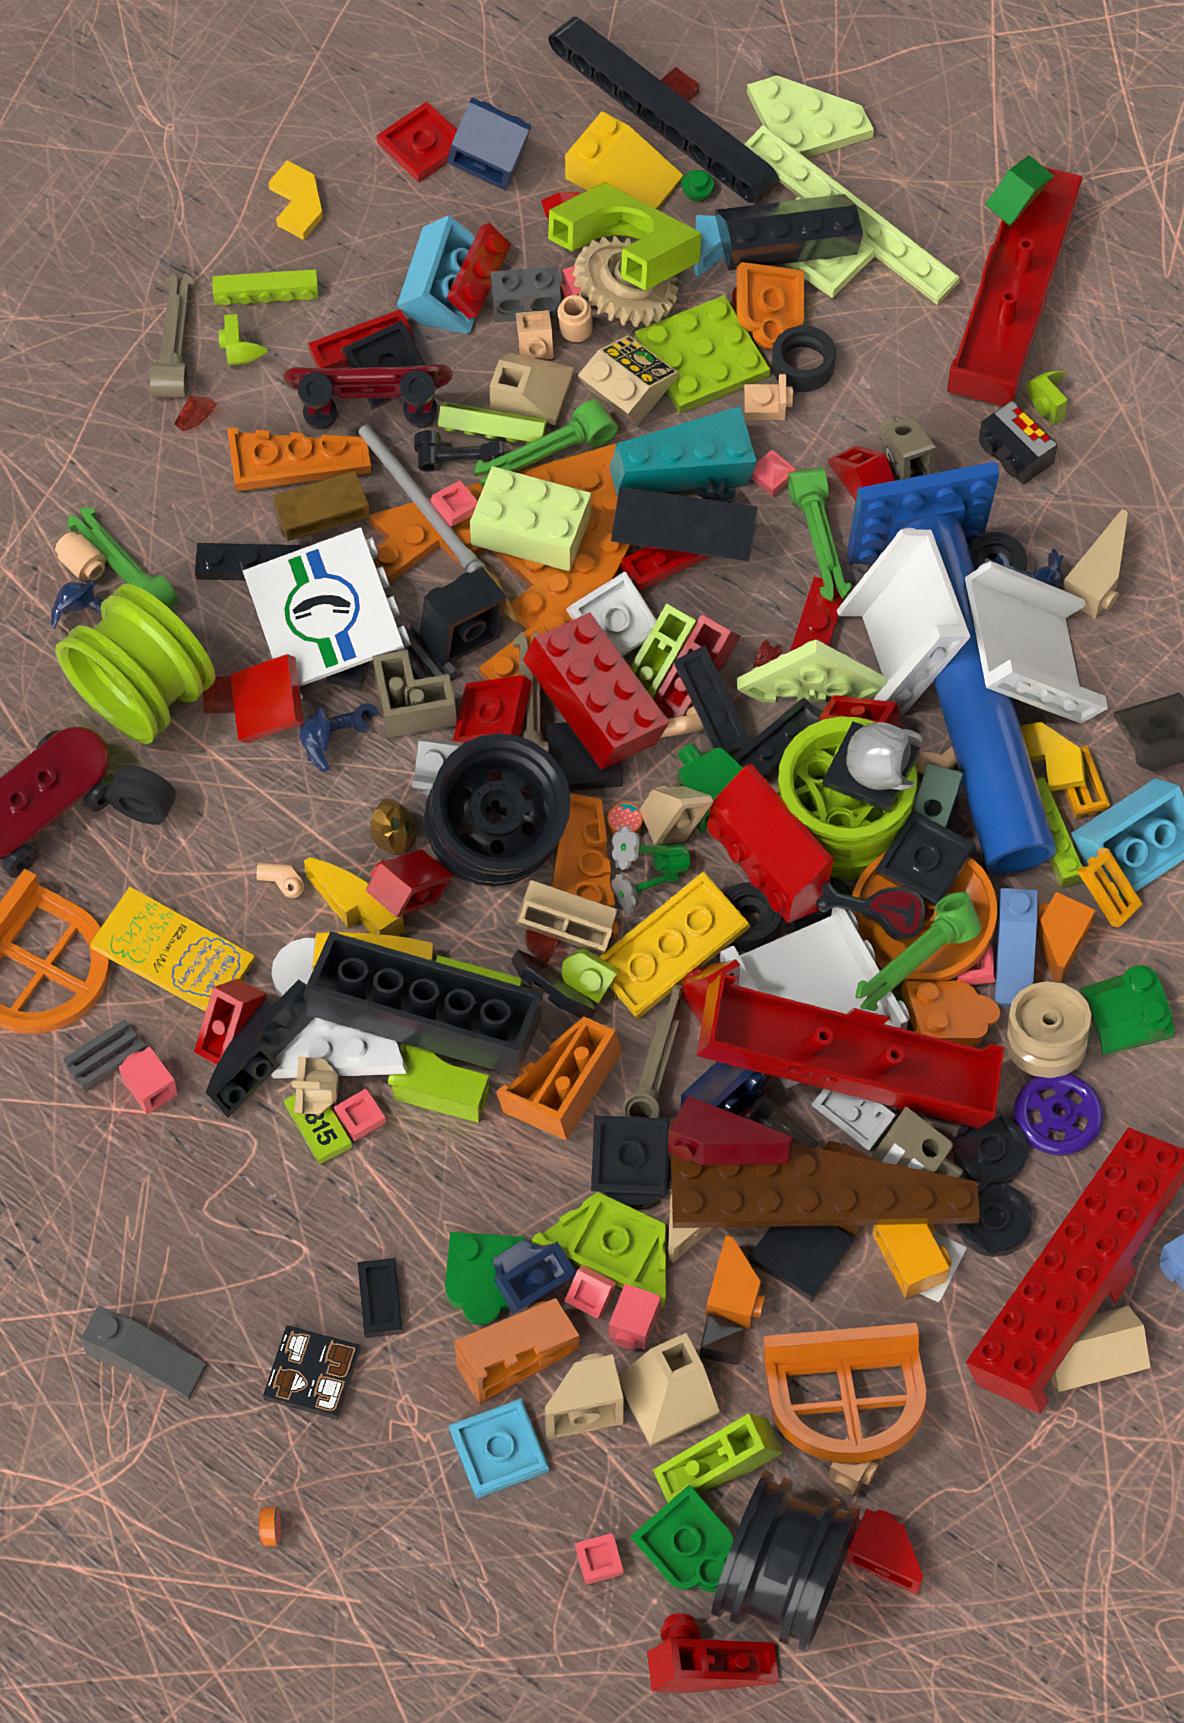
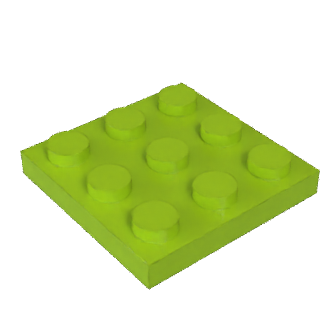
[635,295,770,414]

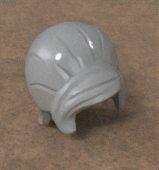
[846,722,922,790]

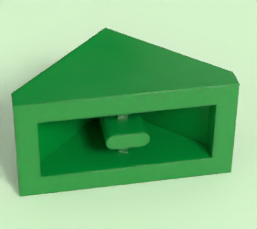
[985,155,1054,226]

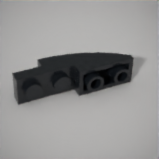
[205,979,315,1118]

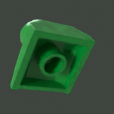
[1079,965,1175,1056]

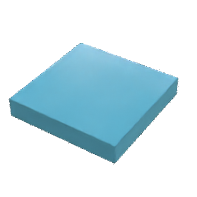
[448,1398,549,1499]

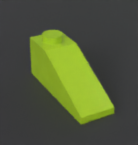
[630,603,698,699]
[653,1413,784,1503]

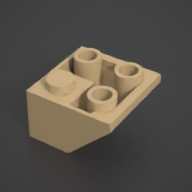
[489,352,574,425]
[618,1333,720,1447]

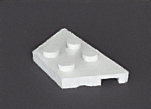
[271,1017,408,1079]

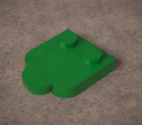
[445,1232,526,1326]
[630,1485,733,1592]

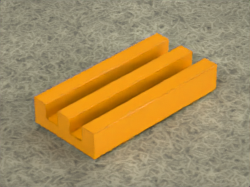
[1063,746,1110,820]
[1077,848,1143,927]

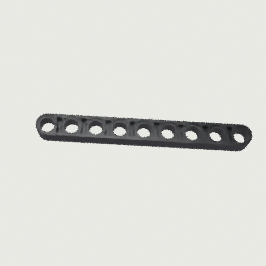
[548,16,779,204]

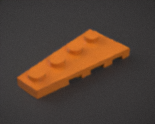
[551,793,618,939]

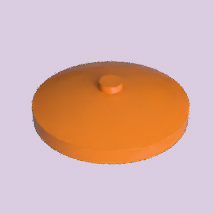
[851,851,997,982]

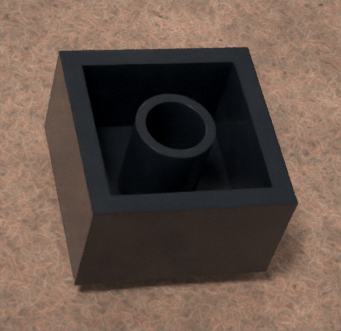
[419,567,507,667]

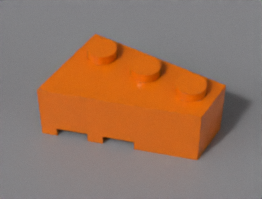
[496,1017,622,1141]
[454,1298,580,1405]

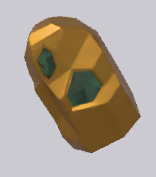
[370,798,416,855]

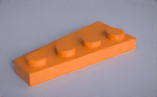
[227,427,372,491]

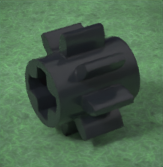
[695,477,736,503]

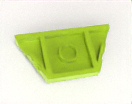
[532,1192,666,1308]

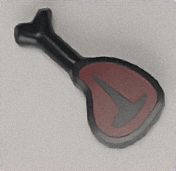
[816,881,925,942]

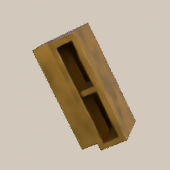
[273,471,370,541]

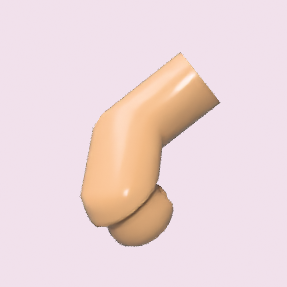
[257,862,304,898]

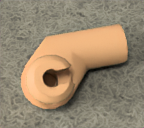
[660,707,704,738]
[915,746,957,775]

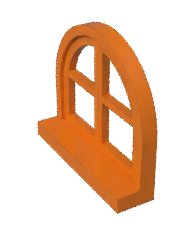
[0,869,110,1034]
[763,1323,926,1463]

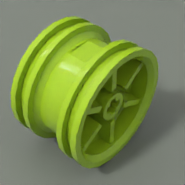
[55,584,216,745]

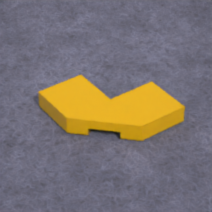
[268,160,323,240]
[1020,722,1086,791]

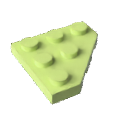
[747,75,874,158]
[737,640,887,703]

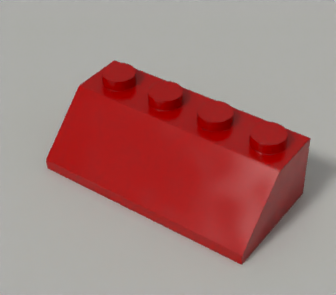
[707,764,834,923]

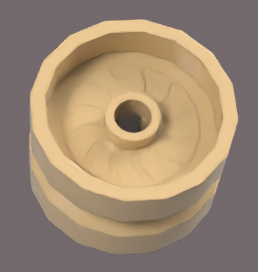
[1006,981,1092,1078]

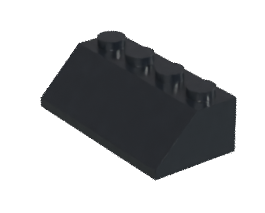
[715,194,863,271]

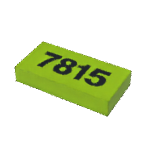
[284,1094,352,1165]

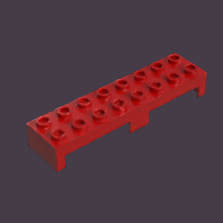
[947,161,1083,406]
[696,973,1005,1129]
[966,1127,1184,1414]

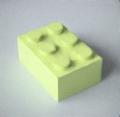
[470,466,591,572]

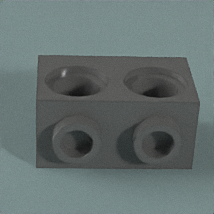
[491,267,561,323]

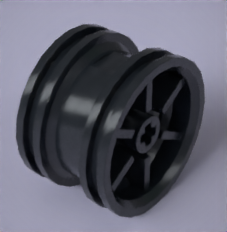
[424,733,571,887]
[711,1471,860,1652]

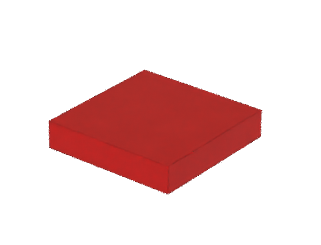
[377,101,457,183]
[230,654,304,743]
[452,675,532,743]

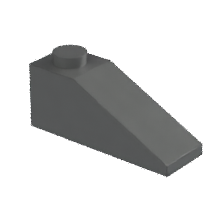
[81,1305,206,1399]

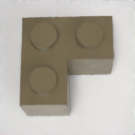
[373,650,457,738]

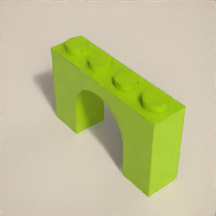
[548,182,702,291]
[388,955,523,1123]

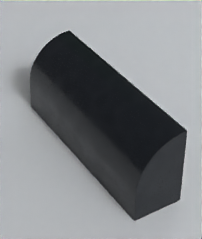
[611,487,758,562]

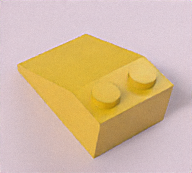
[565,111,683,210]

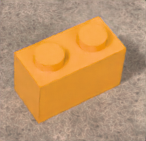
[872,1224,952,1299]

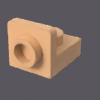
[516,310,554,360]
[744,374,793,420]

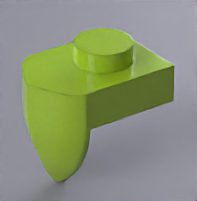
[219,314,268,366]
[1026,370,1068,426]
[562,948,619,1003]

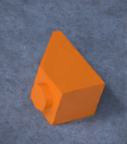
[1037,892,1096,983]
[705,1235,765,1330]

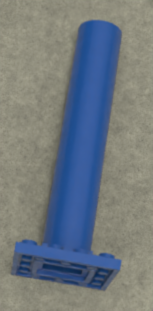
[847,461,1057,875]

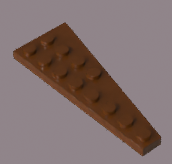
[670,1118,980,1228]

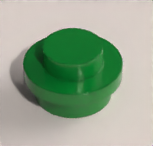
[681,170,714,202]

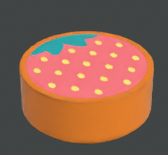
[607,802,643,835]
[259,1506,281,1547]

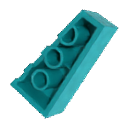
[609,406,756,496]

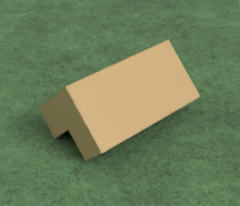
[515,880,617,954]
[1051,1306,1151,1392]

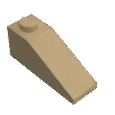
[1062,509,1128,619]

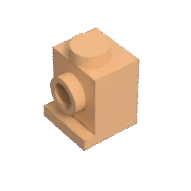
[829,1433,885,1496]

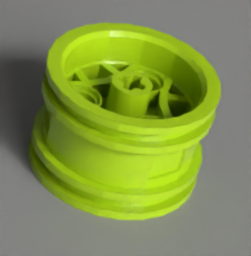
[778,716,917,880]

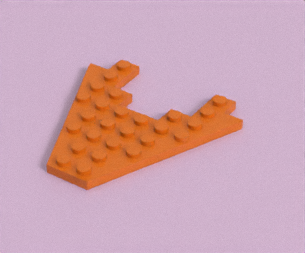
[369,444,661,694]

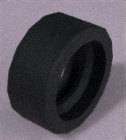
[772,325,836,392]

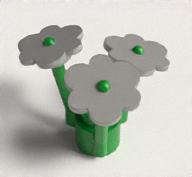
[612,826,690,915]

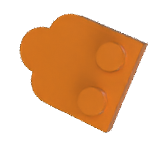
[737,262,804,350]
[901,981,1000,1047]

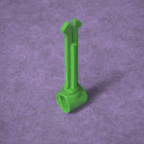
[474,399,618,486]
[787,467,852,601]
[67,507,179,609]
[855,892,982,1011]

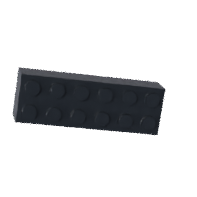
[305,931,543,1077]

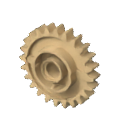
[572,236,679,327]

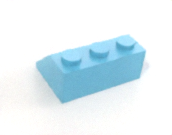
[397,215,475,334]
[1071,778,1184,901]

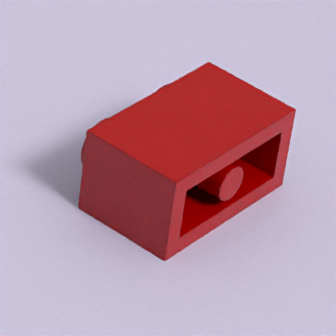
[365,849,453,918]

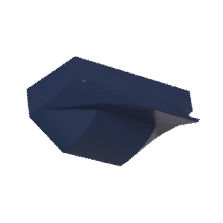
[491,1240,576,1314]

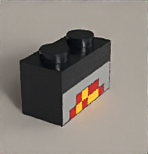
[978,400,1058,485]

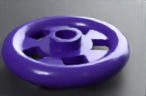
[1014,1074,1103,1155]

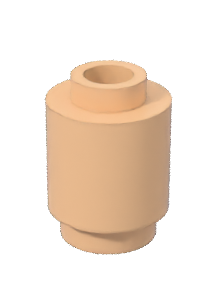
[558,295,594,342]
[55,532,106,582]

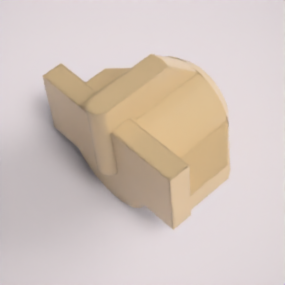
[292,1056,339,1115]

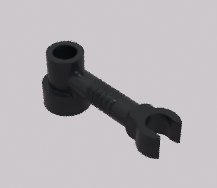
[414,430,504,472]

